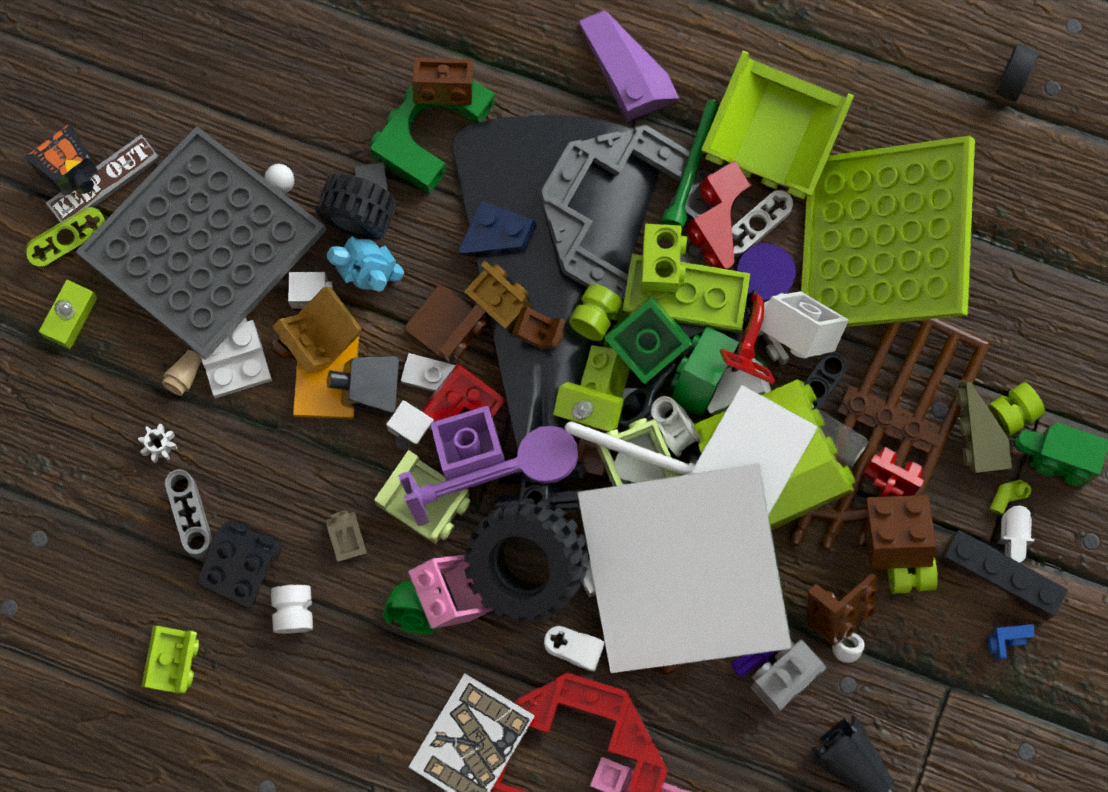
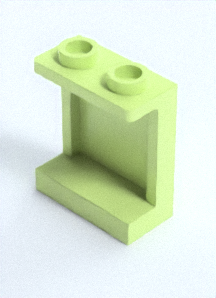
[374,450,471,544]

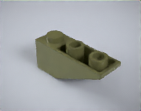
[956,380,1012,473]

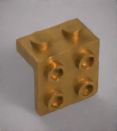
[273,287,361,373]

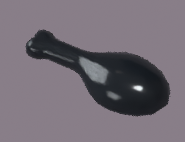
[618,361,678,429]

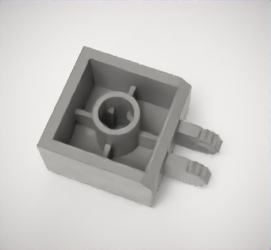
[750,640,826,715]

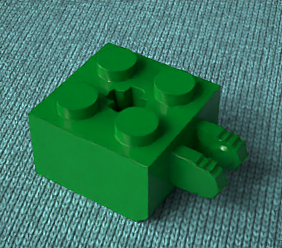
[1013,422,1108,487]

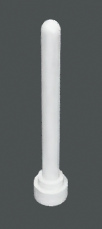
[565,422,698,475]

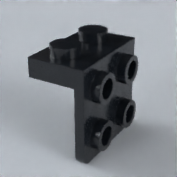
[198,520,283,607]

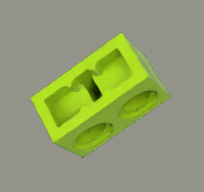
[641,224,687,293]

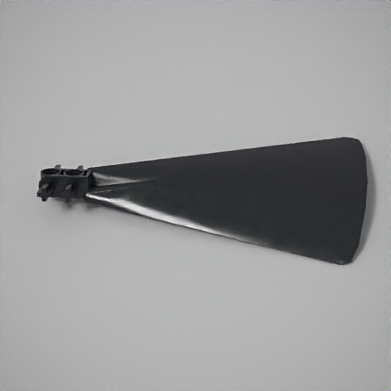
[453,114,660,511]

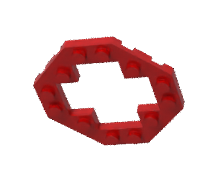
[490,673,668,792]

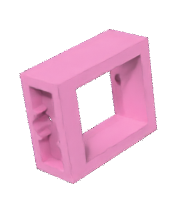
[408,555,494,629]

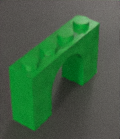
[370,57,495,195]

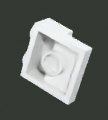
[201,318,272,398]

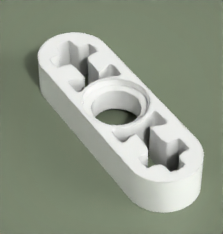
[732,190,793,257]

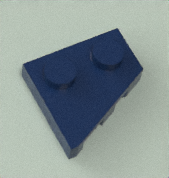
[458,201,536,257]

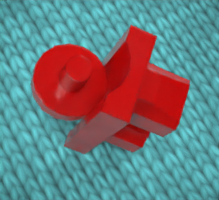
[863,447,924,497]

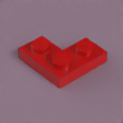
[421,363,506,421]

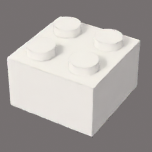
[760,292,849,358]

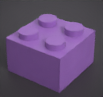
[430,406,505,481]

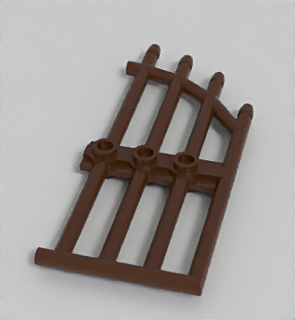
[790,319,991,550]

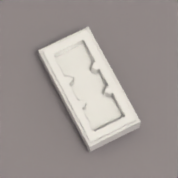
[401,353,456,392]

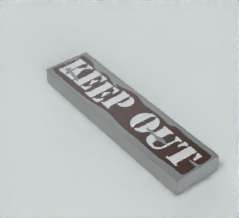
[46,134,160,223]

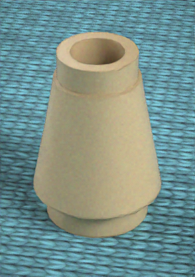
[162,350,202,396]

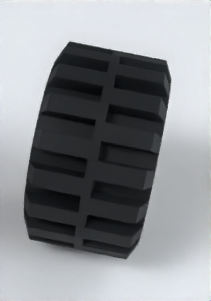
[315,174,397,239]

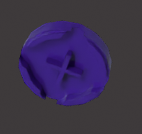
[737,243,796,301]

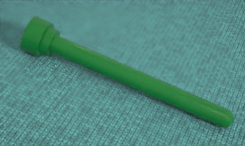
[661,99,718,230]

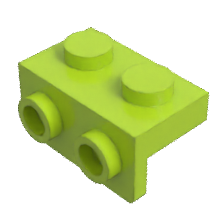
[141,626,199,693]

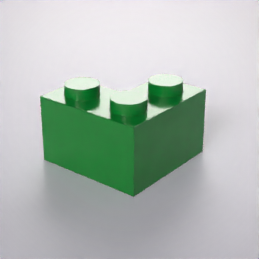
[670,326,739,417]

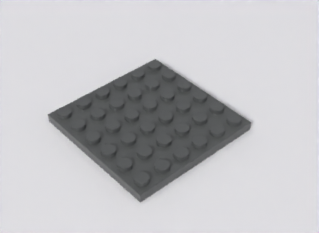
[76,126,327,360]

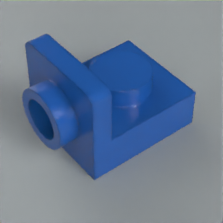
[988,624,1035,661]

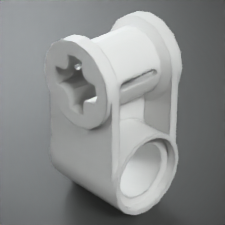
[651,396,701,457]
[544,626,605,672]

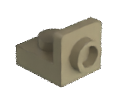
[326,511,367,562]

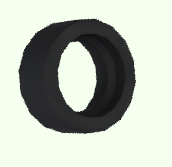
[995,43,1039,102]

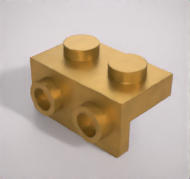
[464,260,533,332]

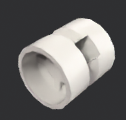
[271,585,313,634]

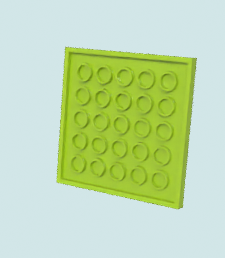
[801,136,975,327]

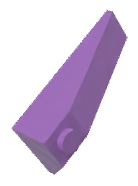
[579,10,679,122]

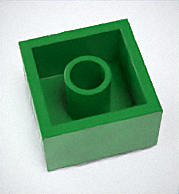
[605,295,691,384]

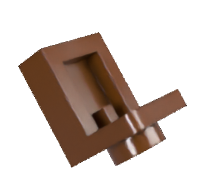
[512,307,565,350]

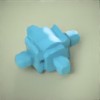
[327,236,404,292]

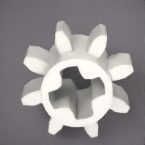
[138,424,177,463]

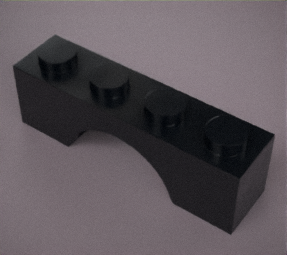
[939,530,1069,620]

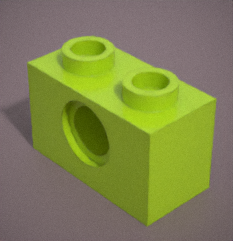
[580,345,630,398]

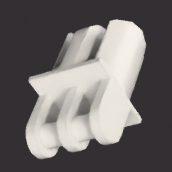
[997,506,1034,563]

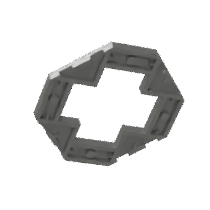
[539,125,711,302]

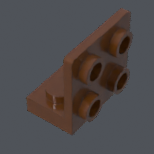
[807,573,878,646]

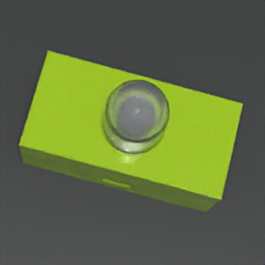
[39,280,98,350]
[553,382,624,432]

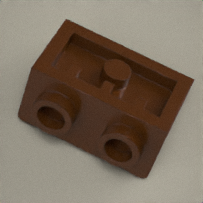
[412,58,473,105]

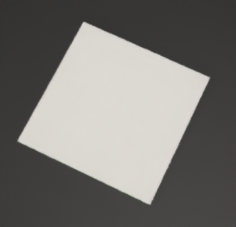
[578,463,792,673]

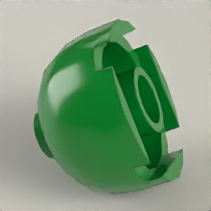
[383,580,442,634]

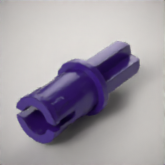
[731,650,778,677]

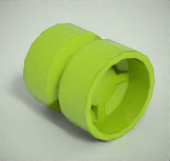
[569,284,623,341]
[987,382,1045,437]
[887,557,938,594]

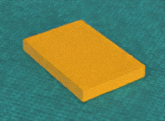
[293,336,359,419]

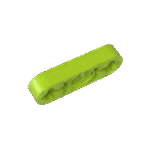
[25,207,105,267]

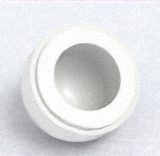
[264,164,294,194]
[832,633,864,663]

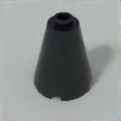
[809,715,894,792]

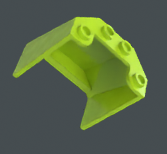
[701,50,854,199]
[694,380,855,531]

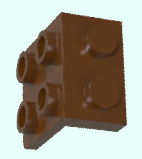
[405,285,487,364]

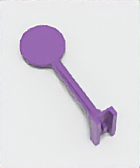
[398,426,579,526]

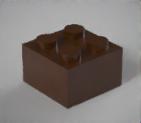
[864,495,936,569]

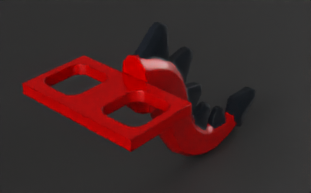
[719,289,775,384]

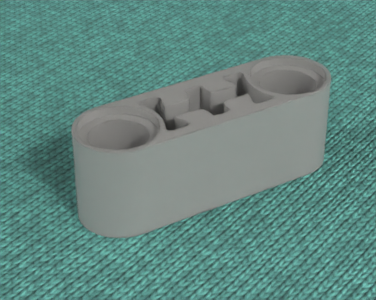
[165,470,213,559]

